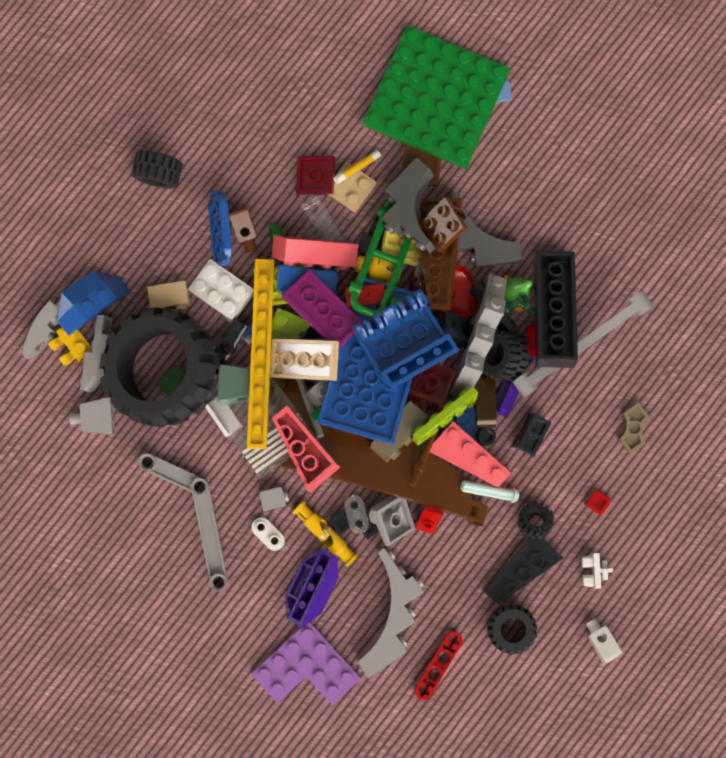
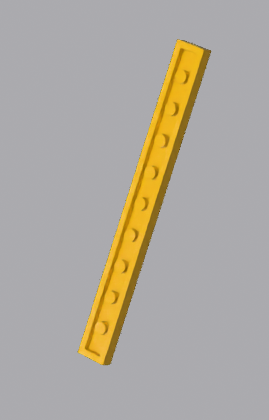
[247,259,275,449]

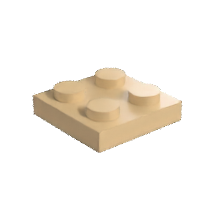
[327,161,377,214]

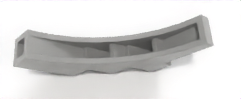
[449,273,507,398]
[357,548,424,678]

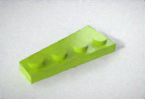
[413,387,478,446]

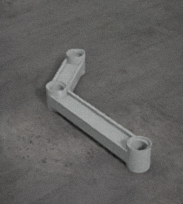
[512,290,654,398]
[138,453,229,591]

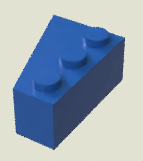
[277,265,338,295]

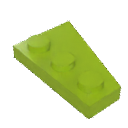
[270,308,311,364]

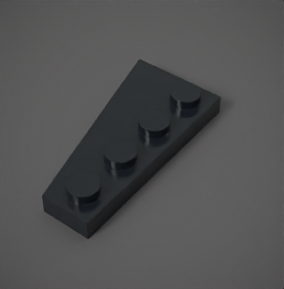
[484,535,564,605]

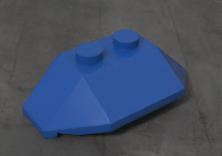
[57,271,131,336]

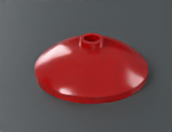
[438,264,478,318]

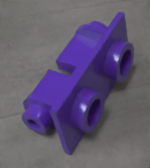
[496,380,519,418]

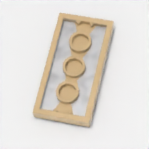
[270,339,339,381]

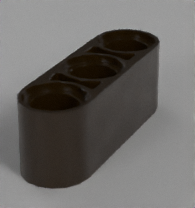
[474,374,497,428]

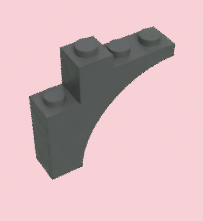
[381,157,436,254]
[451,192,522,269]

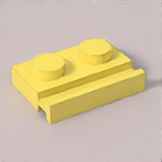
[382,230,419,267]

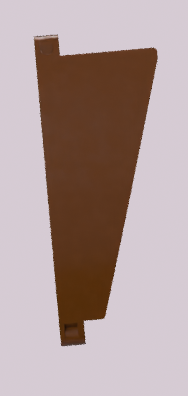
[244,379,488,526]

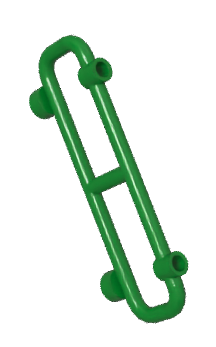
[347,201,413,317]

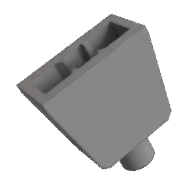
[69,397,115,435]

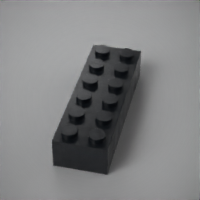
[534,251,578,368]

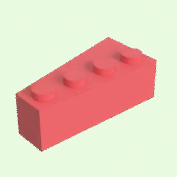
[271,234,358,270]
[272,406,340,492]
[430,420,511,487]

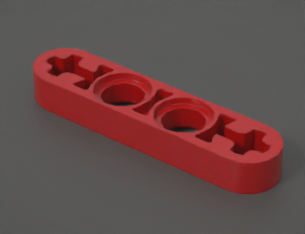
[415,631,462,700]

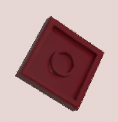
[296,155,336,195]

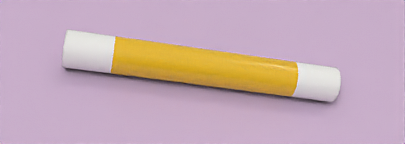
[333,150,381,184]

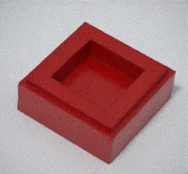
[585,489,612,516]

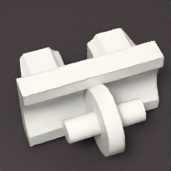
[581,553,613,589]

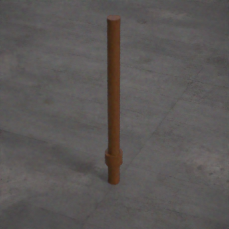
[409,385,452,487]

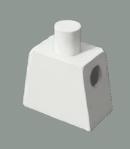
[586,618,623,665]

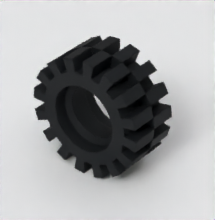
[518,501,554,539]

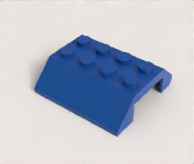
[352,289,459,389]

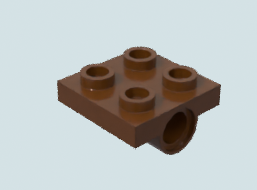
[420,197,468,252]

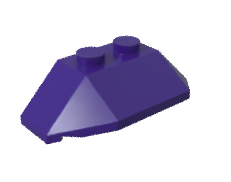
[285,548,339,627]

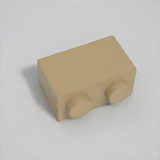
[147,281,191,311]

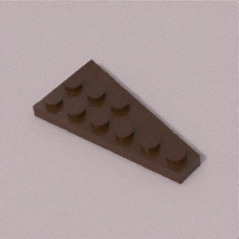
[417,198,463,310]

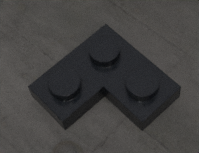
[329,497,379,540]

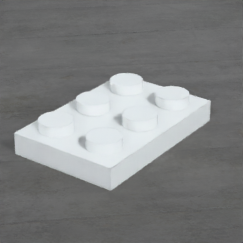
[188,259,254,321]

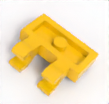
[48,327,92,366]

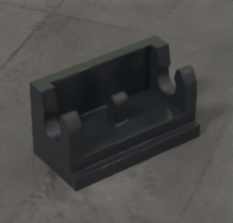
[512,413,552,457]

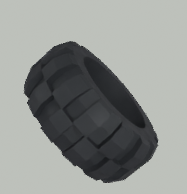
[99,307,220,427]

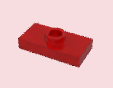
[345,284,385,308]
[415,504,444,534]

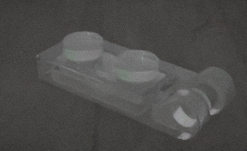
[301,194,344,242]

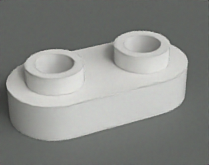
[252,518,285,551]

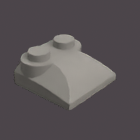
[369,496,415,546]

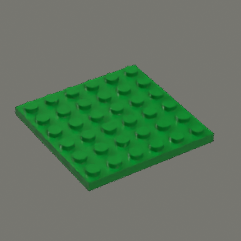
[362,25,511,170]

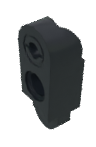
[438,312,474,349]

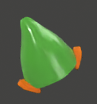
[503,274,532,311]

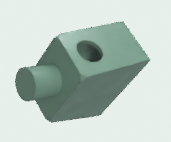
[218,365,250,405]

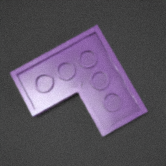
[251,622,361,705]

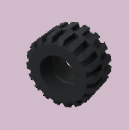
[131,150,183,189]
[483,330,530,381]
[487,604,538,655]

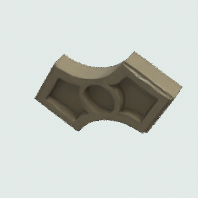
[618,401,650,455]

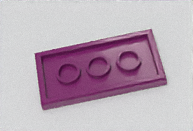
[282,269,363,349]

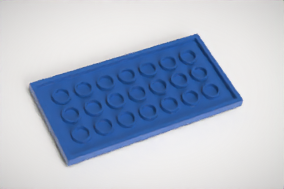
[317,278,432,445]

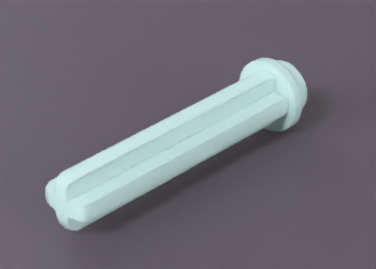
[460,480,519,503]

